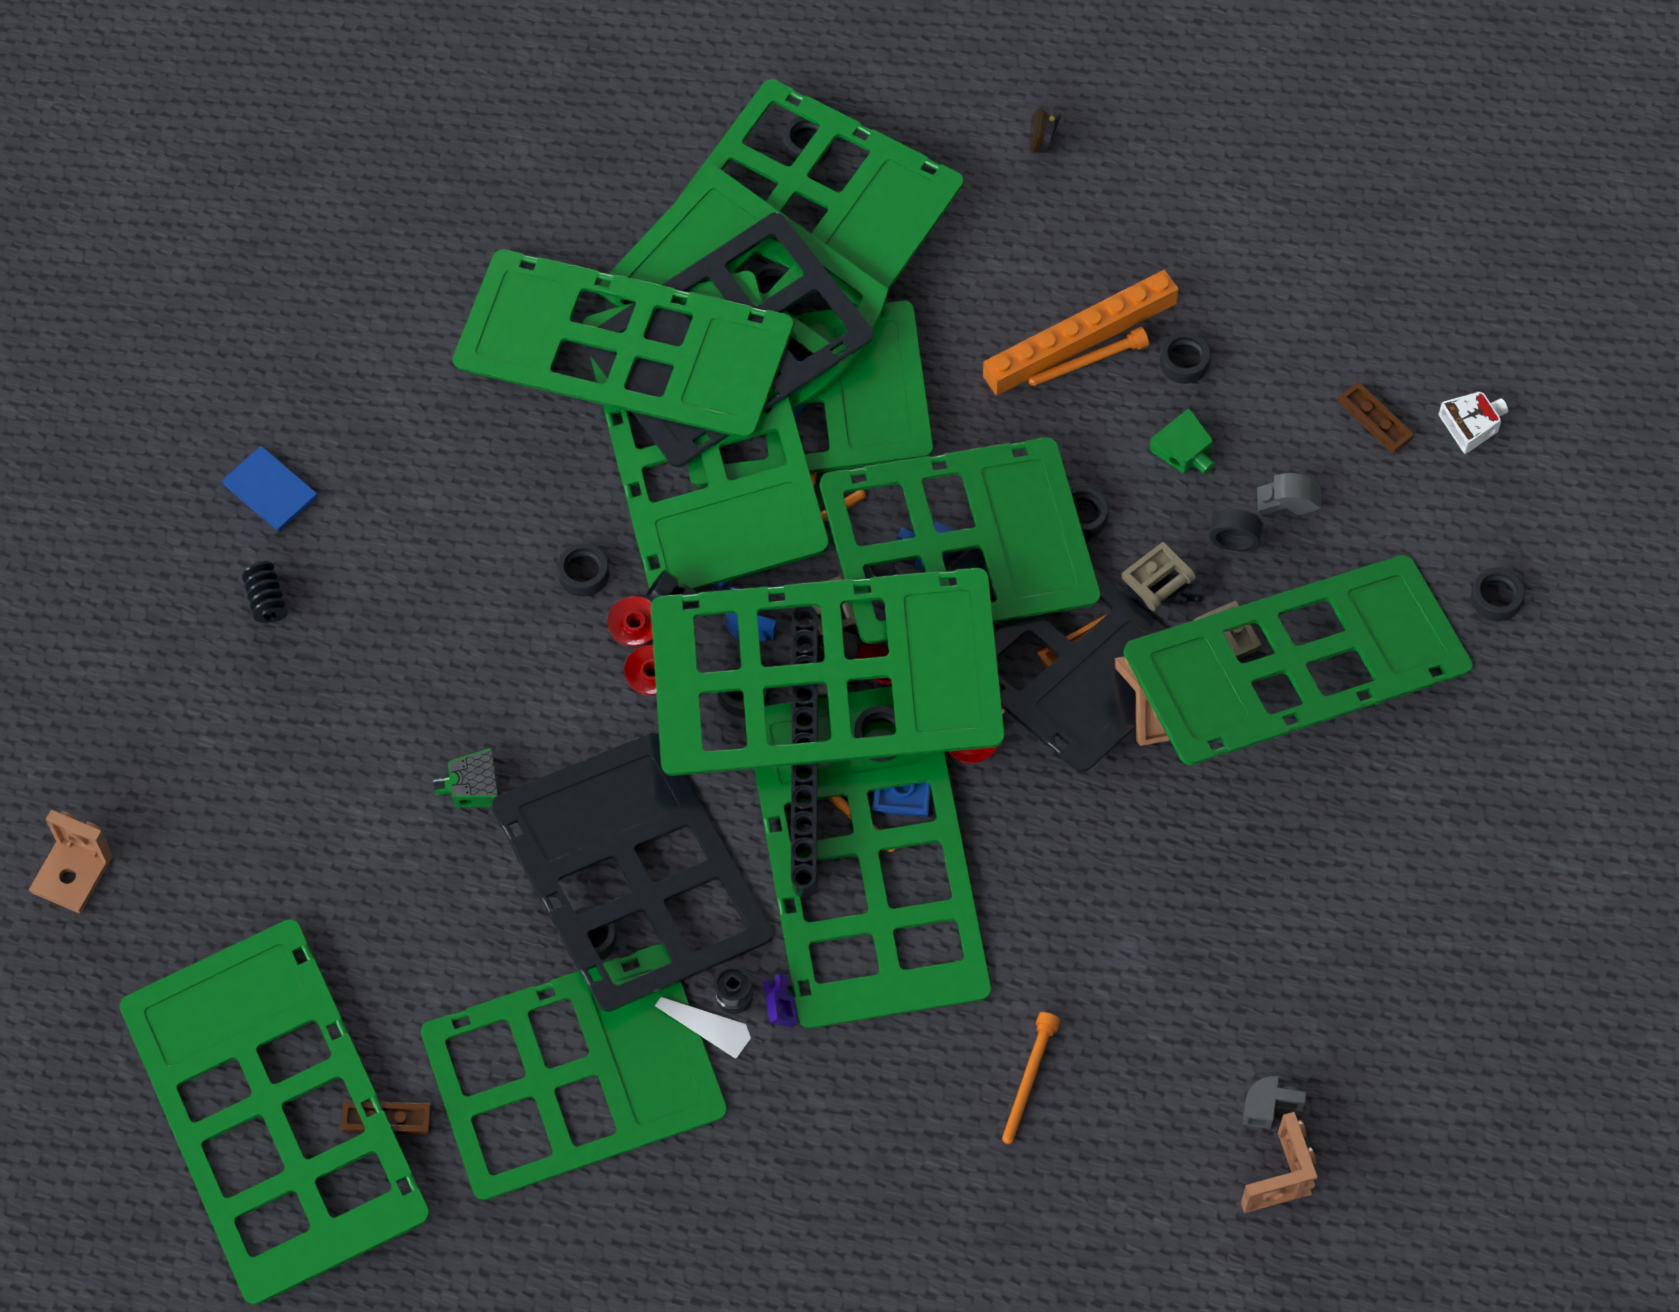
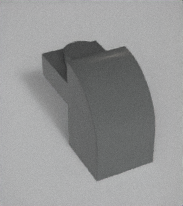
[1257,473,1321,515]
[1242,1076,1306,1129]

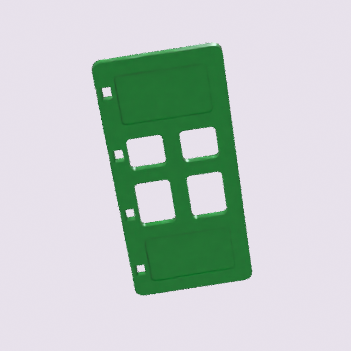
[453,249,794,438]
[1123,555,1472,765]

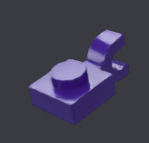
[763,974,798,1027]

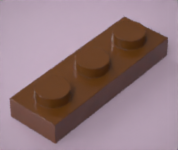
[1338,381,1414,455]
[341,1102,431,1135]

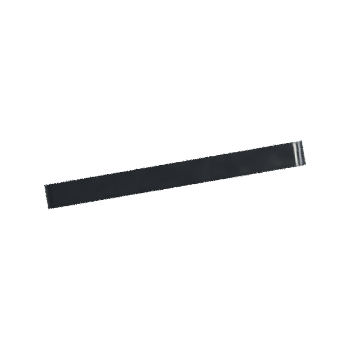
[791,606,819,898]

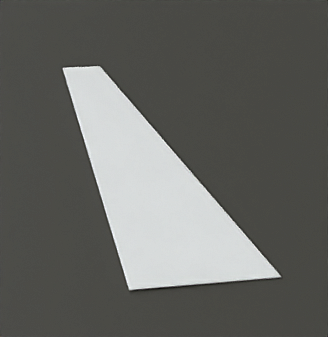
[655,997,751,1059]

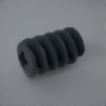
[242,561,288,623]

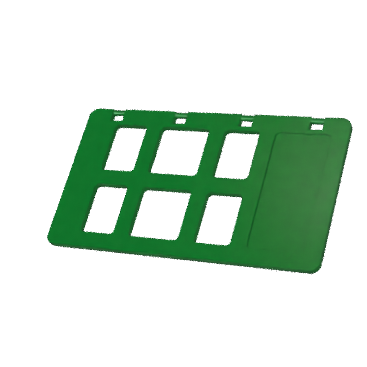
[583,271,829,590]
[651,568,1004,776]
[754,686,991,1029]
[120,920,430,1305]

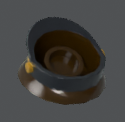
[1029,107,1061,154]

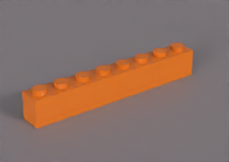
[983,269,1179,396]

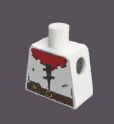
[1439,392,1508,454]

